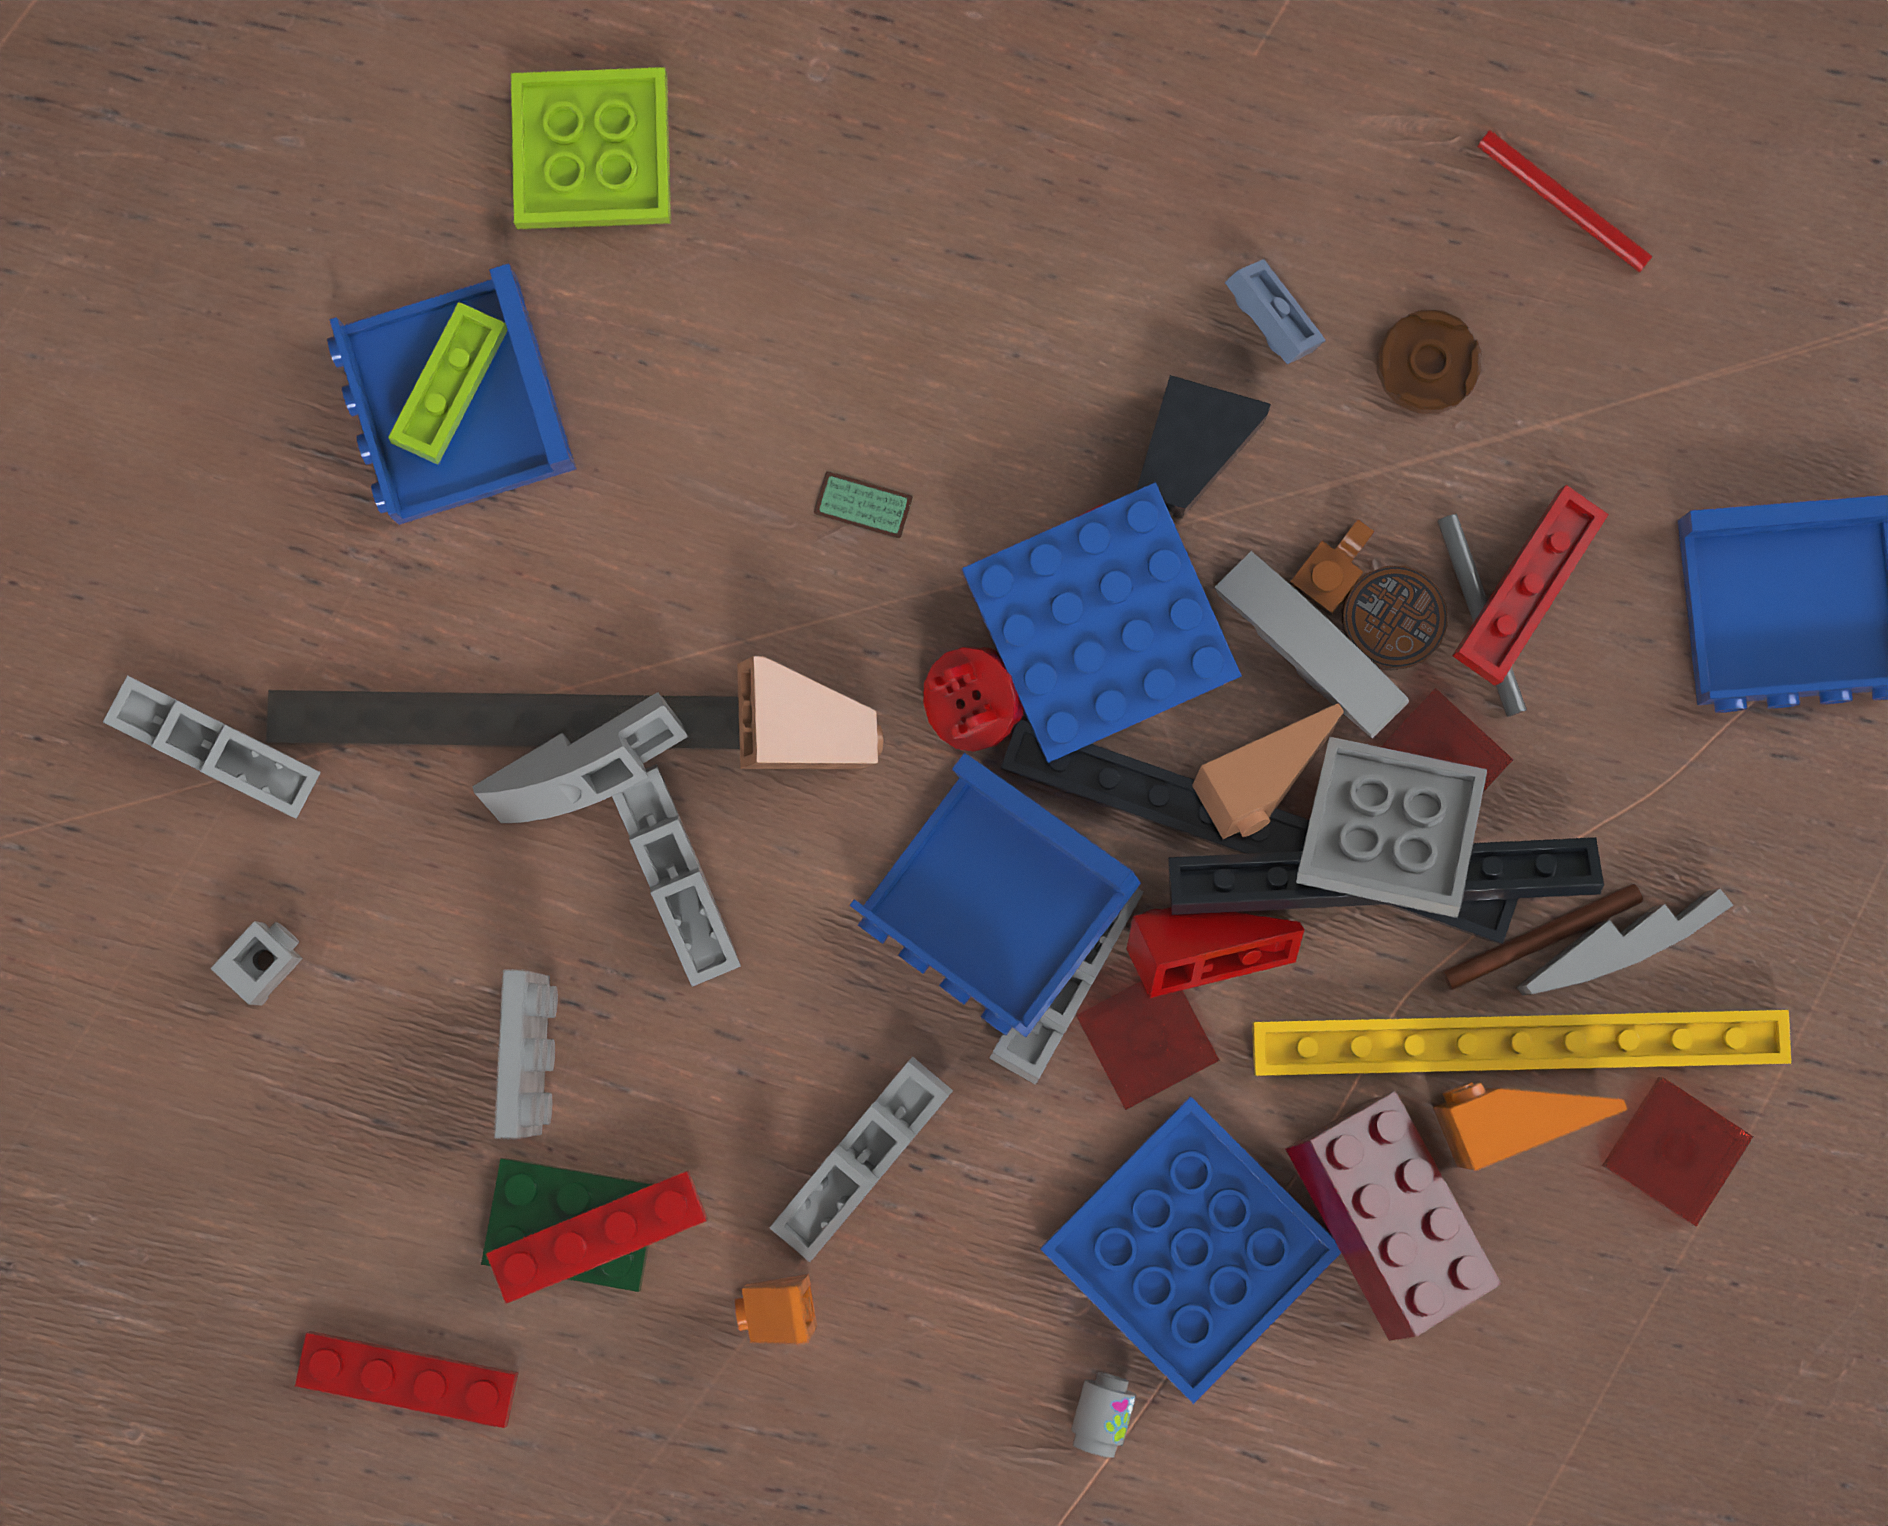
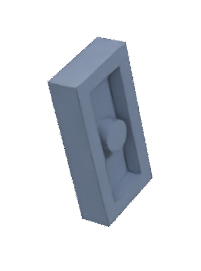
[1225,259,1326,365]

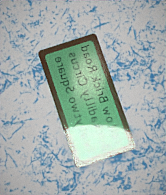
[814,472,913,538]

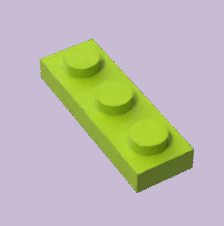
[388,302,508,465]

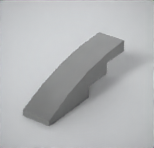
[1215,551,1409,738]
[103,675,321,819]
[612,764,741,987]
[989,888,1143,1084]
[1516,889,1733,995]
[769,1057,953,1262]

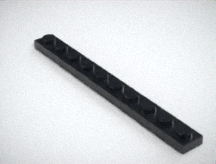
[1001,719,1518,945]

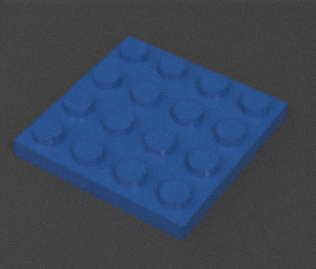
[961,482,1242,763]
[1040,1096,1341,1404]

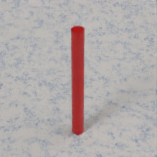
[1477,130,1653,273]

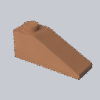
[1192,703,1344,839]

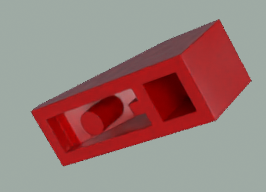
[1126,907,1305,998]

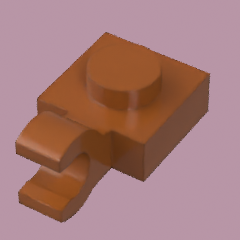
[1289,519,1375,615]

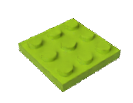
[511,67,671,229]

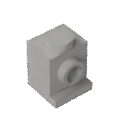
[210,921,303,1006]

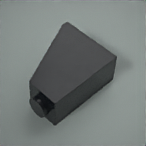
[1136,375,1271,518]

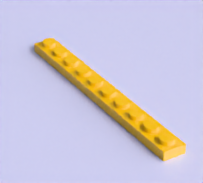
[1252,1010,1792,1076]

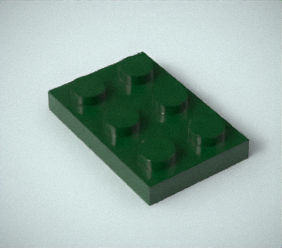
[481,1158,654,1292]

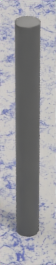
[1437,514,1527,717]

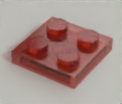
[1076,981,1220,1110]

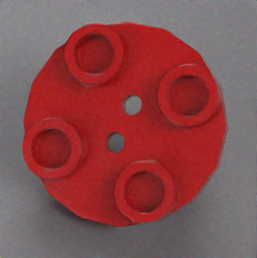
[923,646,1023,752]

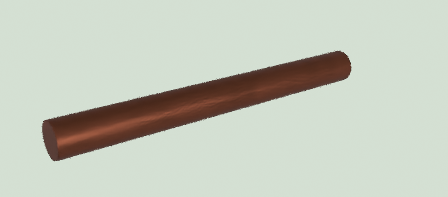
[1442,883,1643,990]

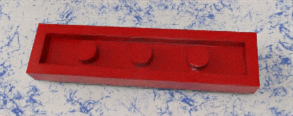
[1452,485,1609,686]
[486,1170,708,1304]
[295,1331,519,1428]

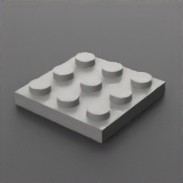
[1296,737,1487,918]
[495,970,558,1139]

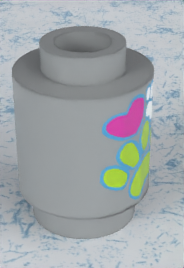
[1071,1372,1136,1458]

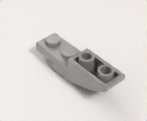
[472,692,688,823]

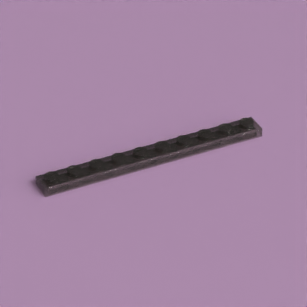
[266,690,740,751]

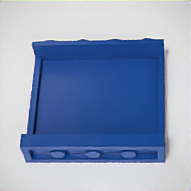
[327,263,576,525]
[1678,495,1888,713]
[849,752,1141,1037]

